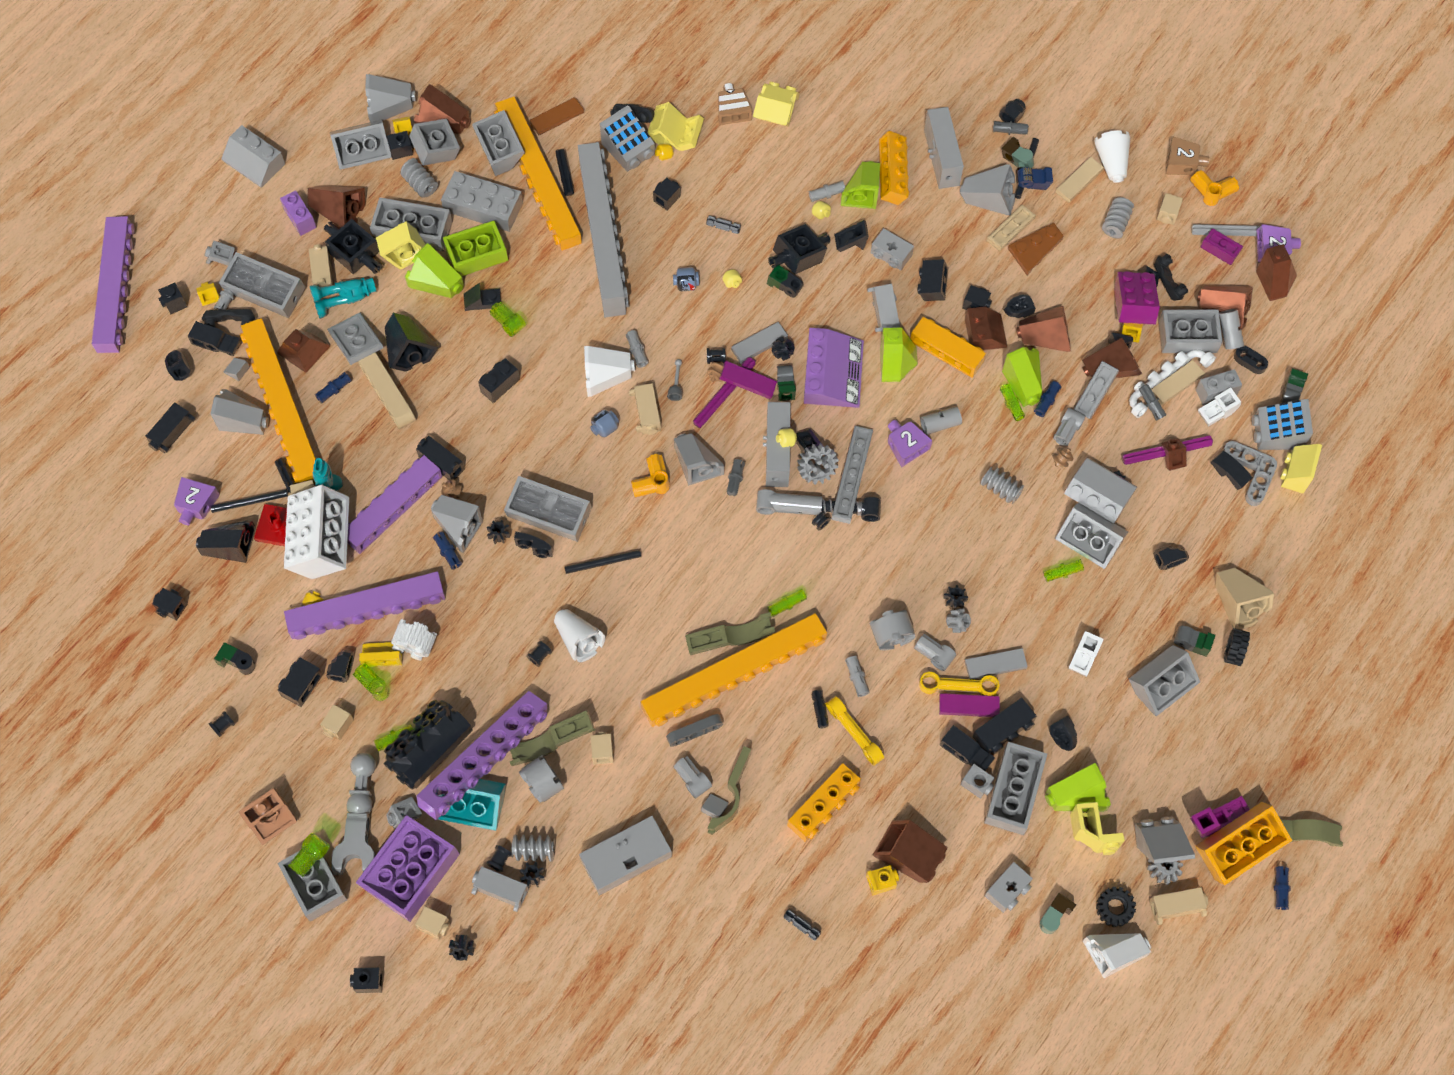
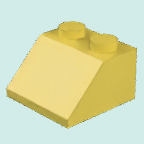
[376,222,426,270]
[1280,444,1322,493]

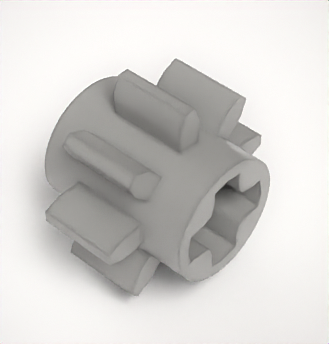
[946,609,971,633]

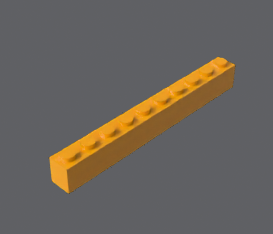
[493,96,582,251]
[240,318,316,484]
[640,613,827,727]

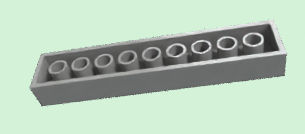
[578,142,629,318]

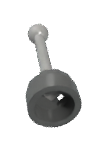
[667,359,683,401]

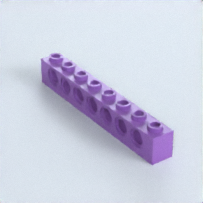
[417,691,547,820]

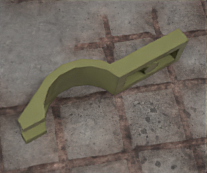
[685,612,775,655]
[510,710,595,766]
[708,746,751,835]
[1280,819,1343,847]

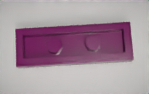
[719,361,777,399]
[939,693,1000,717]

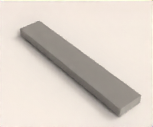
[831,426,873,524]

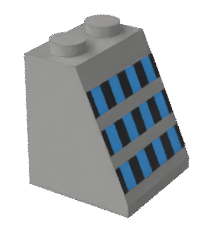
[600,105,655,172]
[1252,399,1313,450]

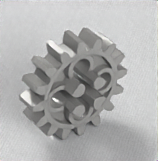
[797,443,839,485]

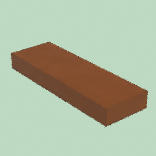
[530,97,584,136]

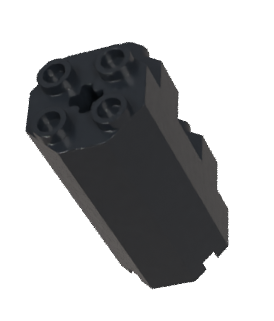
[383,700,473,790]

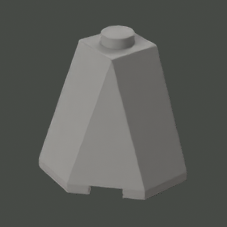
[365,74,416,122]
[960,164,1015,215]
[210,389,269,435]
[674,433,724,486]
[431,495,483,553]

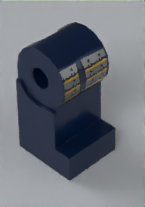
[1017,167,1053,190]

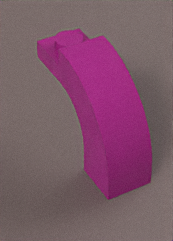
[1190,796,1250,838]

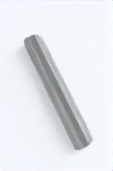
[1191,224,1260,236]

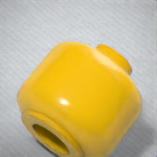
[655,143,674,161]
[302,591,324,606]

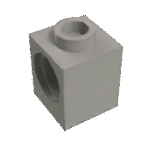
[961,764,994,799]

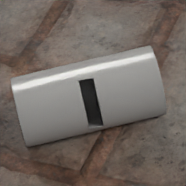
[1219,309,1244,349]
[920,407,962,435]

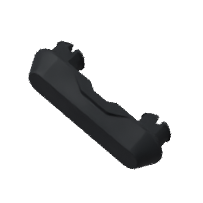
[610,104,654,123]
[1154,254,1188,301]
[202,309,255,327]

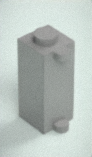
[867,284,900,332]
[471,867,529,912]

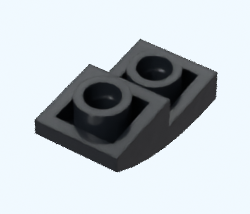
[1210,450,1253,490]
[514,531,553,558]

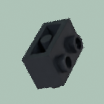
[918,259,949,301]
[478,358,520,404]
[278,657,323,707]

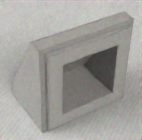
[223,358,250,381]
[701,794,729,818]

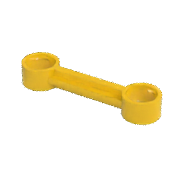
[919,672,1000,696]
[825,696,884,766]

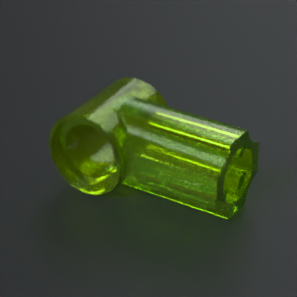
[489,302,526,337]
[353,663,390,701]
[288,833,330,877]

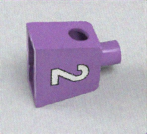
[1256,225,1301,263]
[888,420,932,467]
[174,477,220,525]

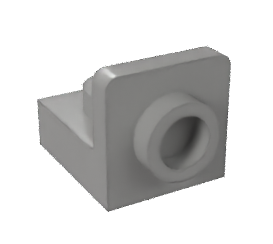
[204,241,235,266]
[386,797,422,829]

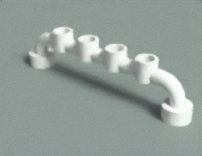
[1129,350,1216,418]

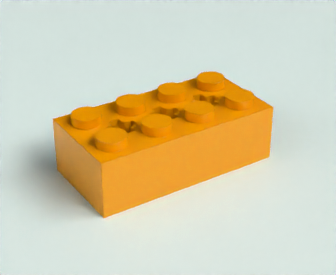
[1195,802,1292,885]

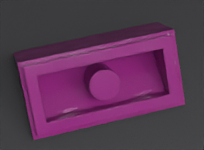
[1201,228,1244,265]

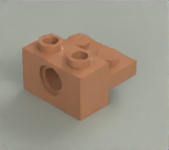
[239,787,298,845]

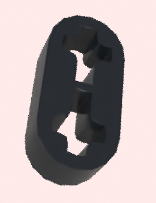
[1234,346,1268,374]

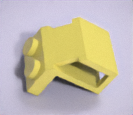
[753,82,800,127]
[648,102,704,151]
[1070,802,1125,855]

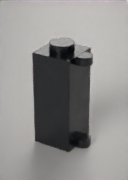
[145,402,196,454]
[416,436,465,480]

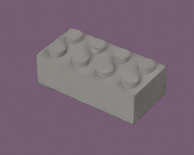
[441,171,523,232]
[370,197,452,251]
[984,742,1047,836]

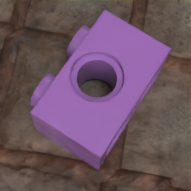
[280,190,316,236]

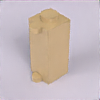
[309,244,333,287]
[629,384,661,435]
[1149,887,1208,925]

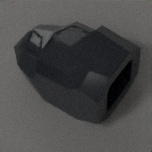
[999,99,1026,123]
[1003,294,1036,318]
[165,350,191,381]
[1153,546,1189,570]
[326,650,354,683]
[1048,715,1077,751]

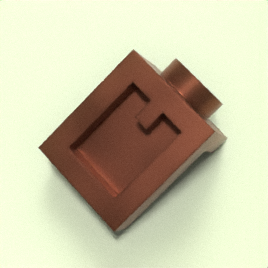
[1161,439,1187,471]

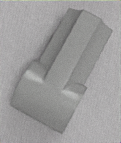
[1053,407,1086,446]
[914,634,956,671]
[674,756,712,799]

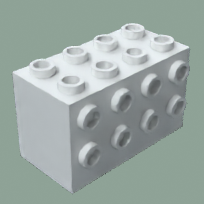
[284,485,349,579]

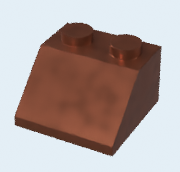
[965,307,1007,350]

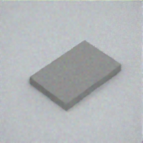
[327,313,383,365]

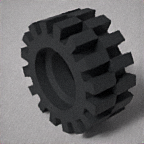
[1224,628,1250,666]
[1096,887,1136,927]

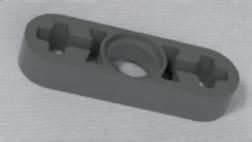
[666,714,723,747]

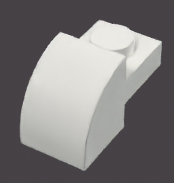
[1198,388,1241,427]
[1068,631,1104,677]

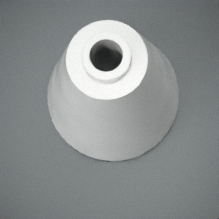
[1094,130,1130,183]
[554,609,605,662]

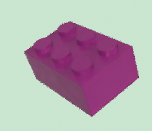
[1114,271,1160,325]

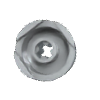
[869,610,915,651]
[519,755,564,803]

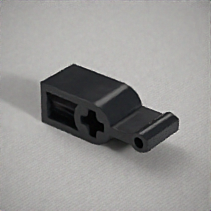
[188,321,241,356]
[940,725,995,771]

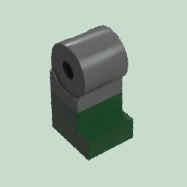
[777,365,796,401]
[1281,368,1308,403]
[1174,626,1216,657]

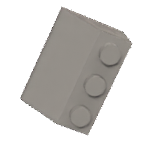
[472,110,524,176]
[330,120,392,170]
[221,125,285,188]
[1064,457,1137,523]
[1055,502,1128,569]
[1129,645,1200,716]

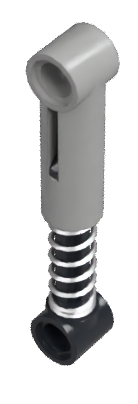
[756,489,881,522]

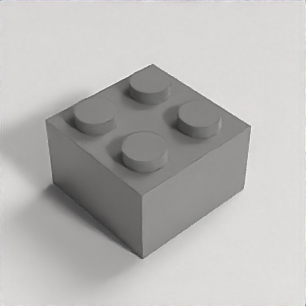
[409,119,460,166]

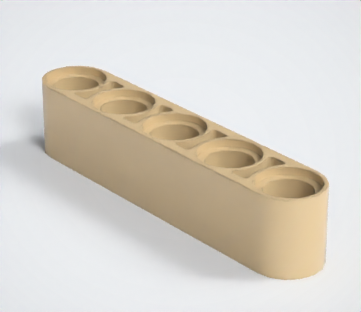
[358,353,416,429]

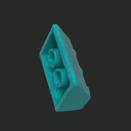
[438,779,506,831]

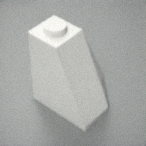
[584,346,635,397]
[1083,933,1151,978]

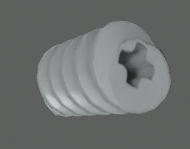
[400,158,438,198]
[1102,197,1134,239]
[981,467,1024,504]
[512,834,555,862]

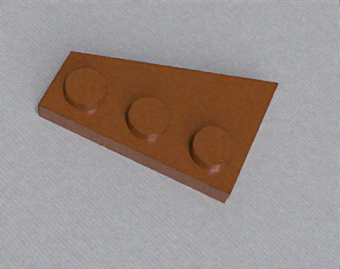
[1008,223,1064,276]

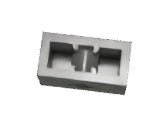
[871,228,914,270]
[1196,369,1242,405]
[985,862,1033,913]

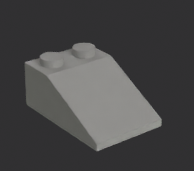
[1135,817,1195,864]

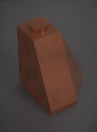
[414,84,470,134]
[307,186,365,228]
[1256,244,1297,301]
[1197,286,1253,330]
[1016,306,1071,352]
[277,329,330,373]
[1082,338,1142,378]

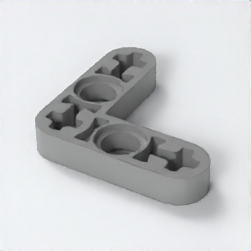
[1223,441,1277,506]

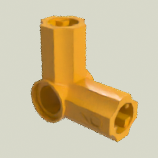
[1190,170,1239,206]
[631,454,670,498]

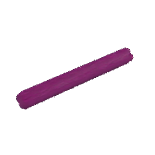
[693,357,755,428]
[1122,435,1213,465]

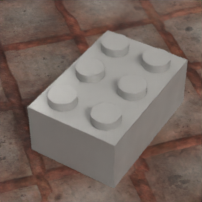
[1159,310,1222,353]
[277,842,347,922]

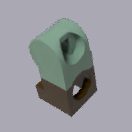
[1001,137,1034,168]
[1040,893,1077,934]

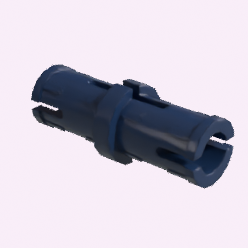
[314,372,351,404]
[1034,381,1062,417]
[433,532,462,570]
[1274,866,1291,910]

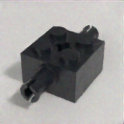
[324,219,382,274]
[768,224,831,275]

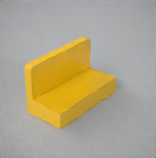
[359,642,402,667]

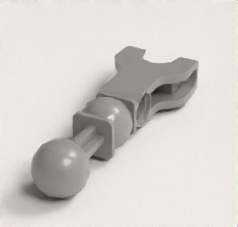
[332,753,376,875]

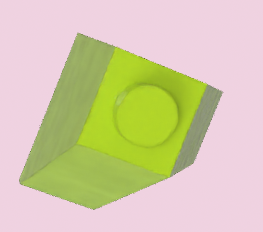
[841,161,880,209]
[405,243,464,298]
[880,328,918,382]
[1002,347,1042,407]
[1045,763,1111,812]

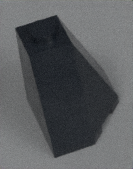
[385,312,438,372]
[196,520,256,563]

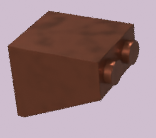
[873,820,948,883]

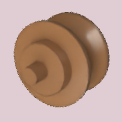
[707,362,724,382]
[1052,448,1074,467]
[441,480,462,499]

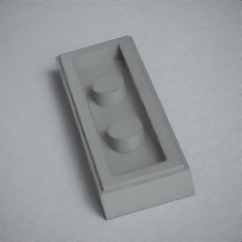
[731,322,788,364]
[1074,361,1119,420]
[965,648,1028,680]

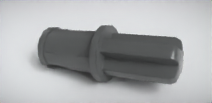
[993,121,1029,135]
[1139,384,1167,421]
[727,459,745,496]

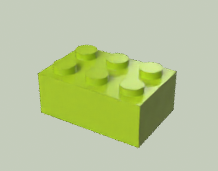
[443,221,508,277]

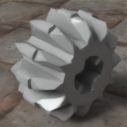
[1147,859,1183,885]

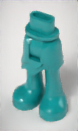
[309,278,377,319]
[313,458,343,491]

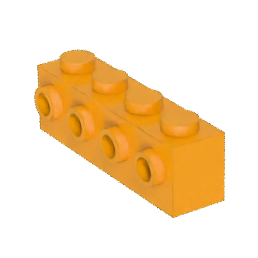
[879,131,909,205]
[910,317,986,378]
[787,763,861,842]

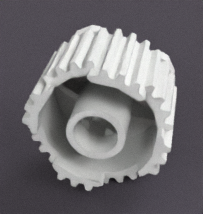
[391,619,437,661]

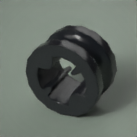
[812,512,831,531]

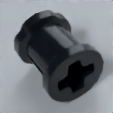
[707,347,726,364]
[526,641,552,667]
[209,711,235,737]
[486,845,512,872]

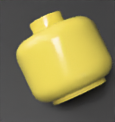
[812,201,831,219]
[722,269,742,288]
[776,428,797,447]

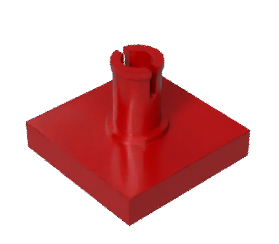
[254,504,287,547]

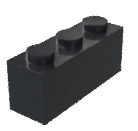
[973,698,1037,754]

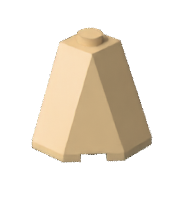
[1216,568,1274,630]

